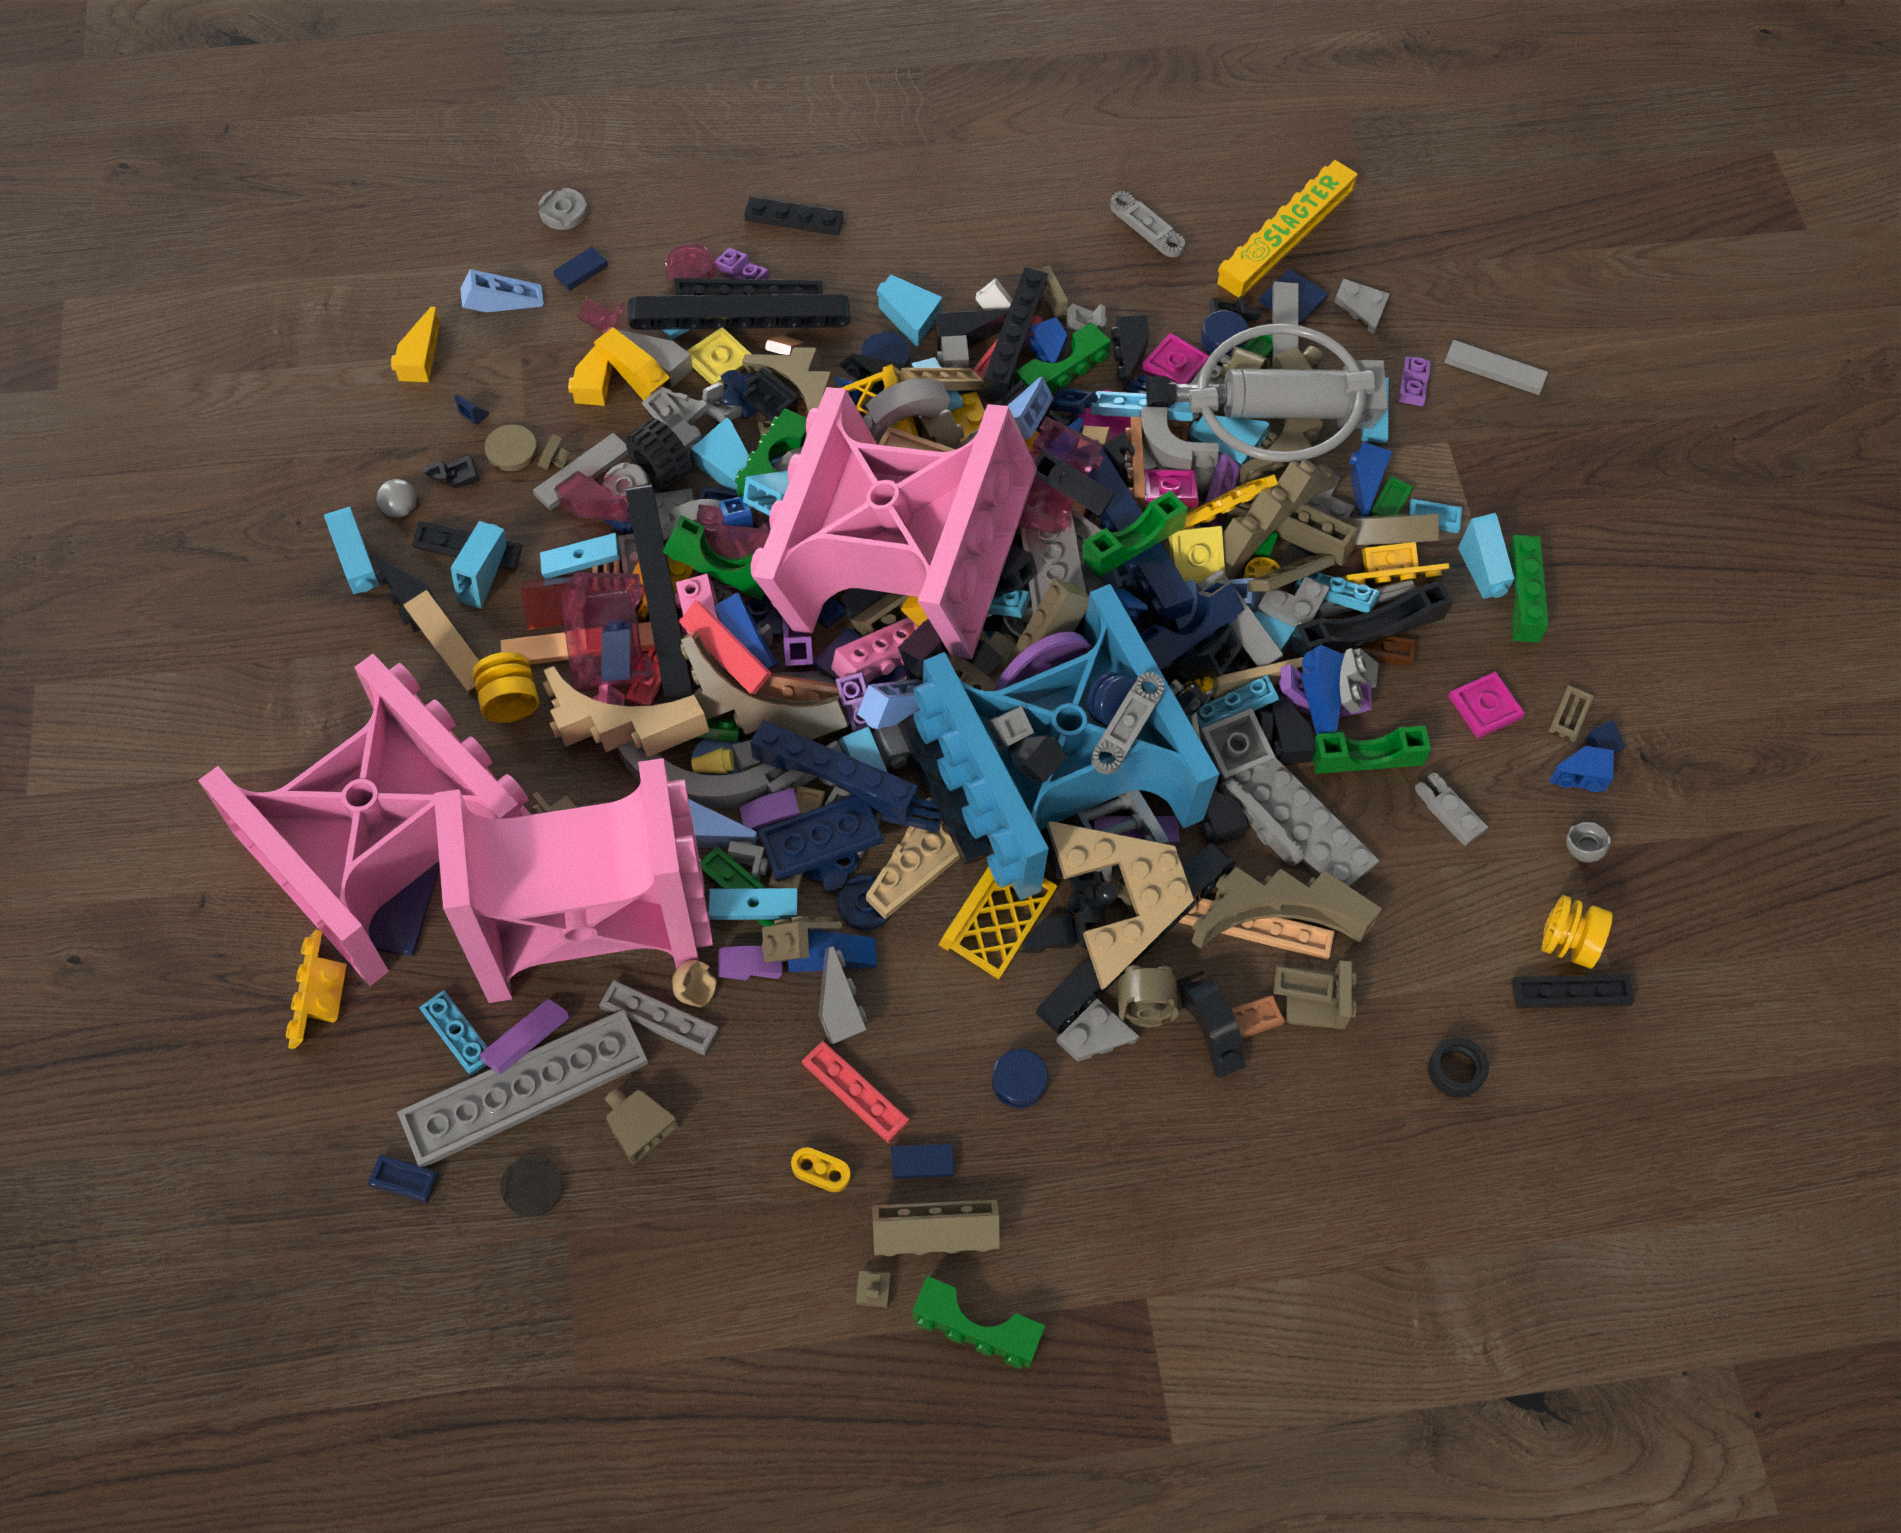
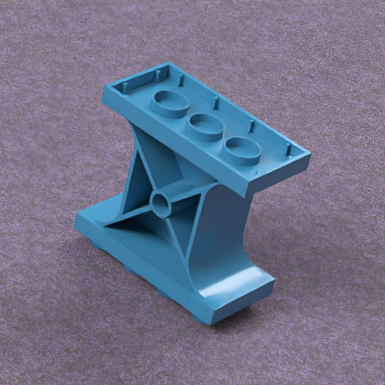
[913,584,1219,901]

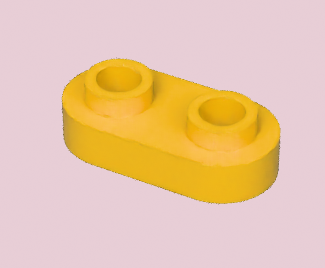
[791,1147,850,1192]

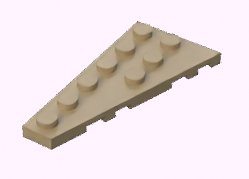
[866,787,987,919]

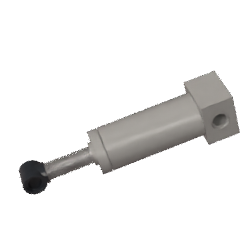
[1145,360,1388,428]

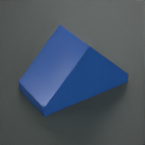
[718,496,754,539]

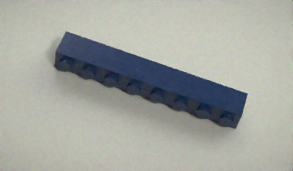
[1066,439,1194,624]

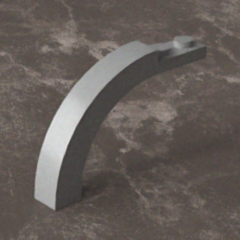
[617,741,790,809]

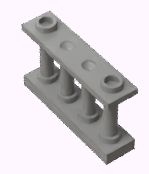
[1070,790,1169,881]

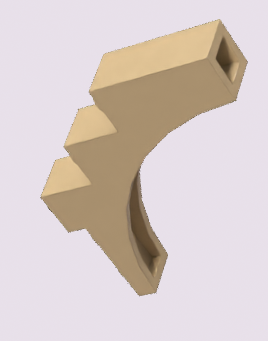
[543,666,709,757]

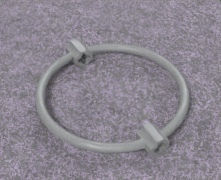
[1189,324,1375,462]

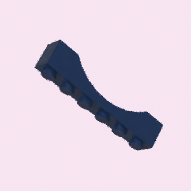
[751,720,918,823]

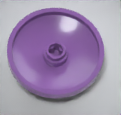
[995,632,1093,691]

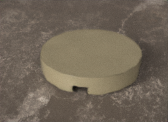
[485,424,537,471]

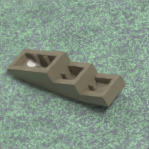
[1336,513,1439,545]

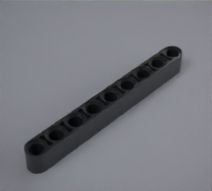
[627,294,851,330]
[625,483,694,703]
[1036,843,1236,1034]

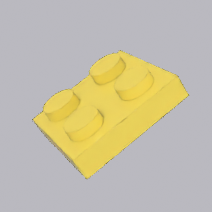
[687,327,751,385]
[1169,526,1225,583]

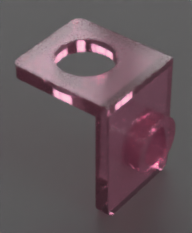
[577,298,624,334]

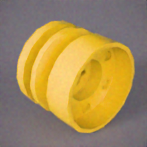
[472,652,540,723]
[1541,895,1613,969]

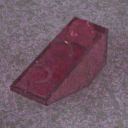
[554,471,631,522]

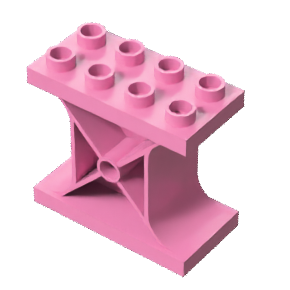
[751,387,1037,659]
[198,654,531,986]
[434,758,713,1003]

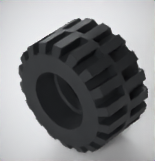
[625,418,692,491]

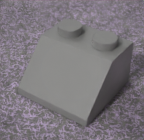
[1200,708,1275,779]

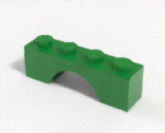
[1014,322,1111,394]
[735,408,807,496]
[1082,490,1188,578]
[663,515,765,600]
[1507,535,1549,642]
[1312,726,1431,774]
[912,1276,1045,1369]

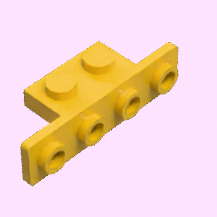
[1341,542,1450,585]
[286,929,347,1049]

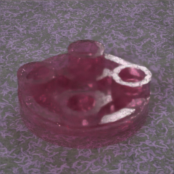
[665,244,715,282]

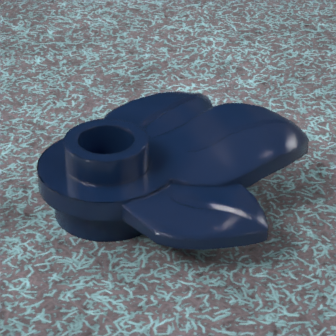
[720,370,757,419]
[746,593,783,635]
[803,853,858,892]

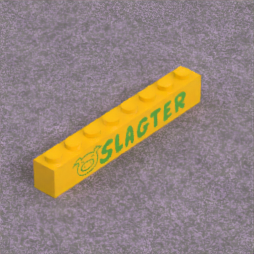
[1217,160,1358,298]

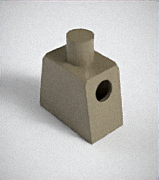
[605,1088,678,1166]

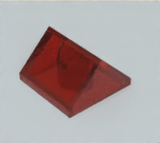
[520,574,581,629]

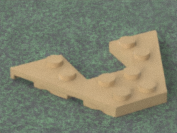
[1046,821,1194,990]

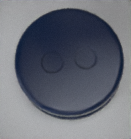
[1201,310,1248,357]
[1087,672,1142,727]
[992,1049,1048,1109]

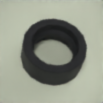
[1428,1037,1489,1098]

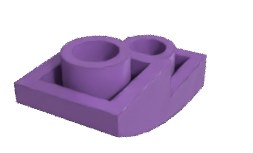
[714,248,770,279]
[1398,356,1430,406]
[835,672,870,732]
[739,788,800,832]
[719,946,782,980]

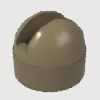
[1302,346,1323,368]

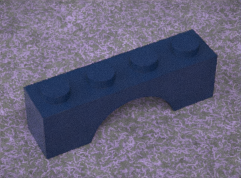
[1139,579,1245,670]

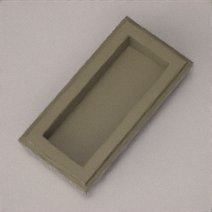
[1273,966,1335,1004]

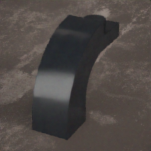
[1177,971,1246,1078]

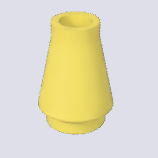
[691,747,735,775]

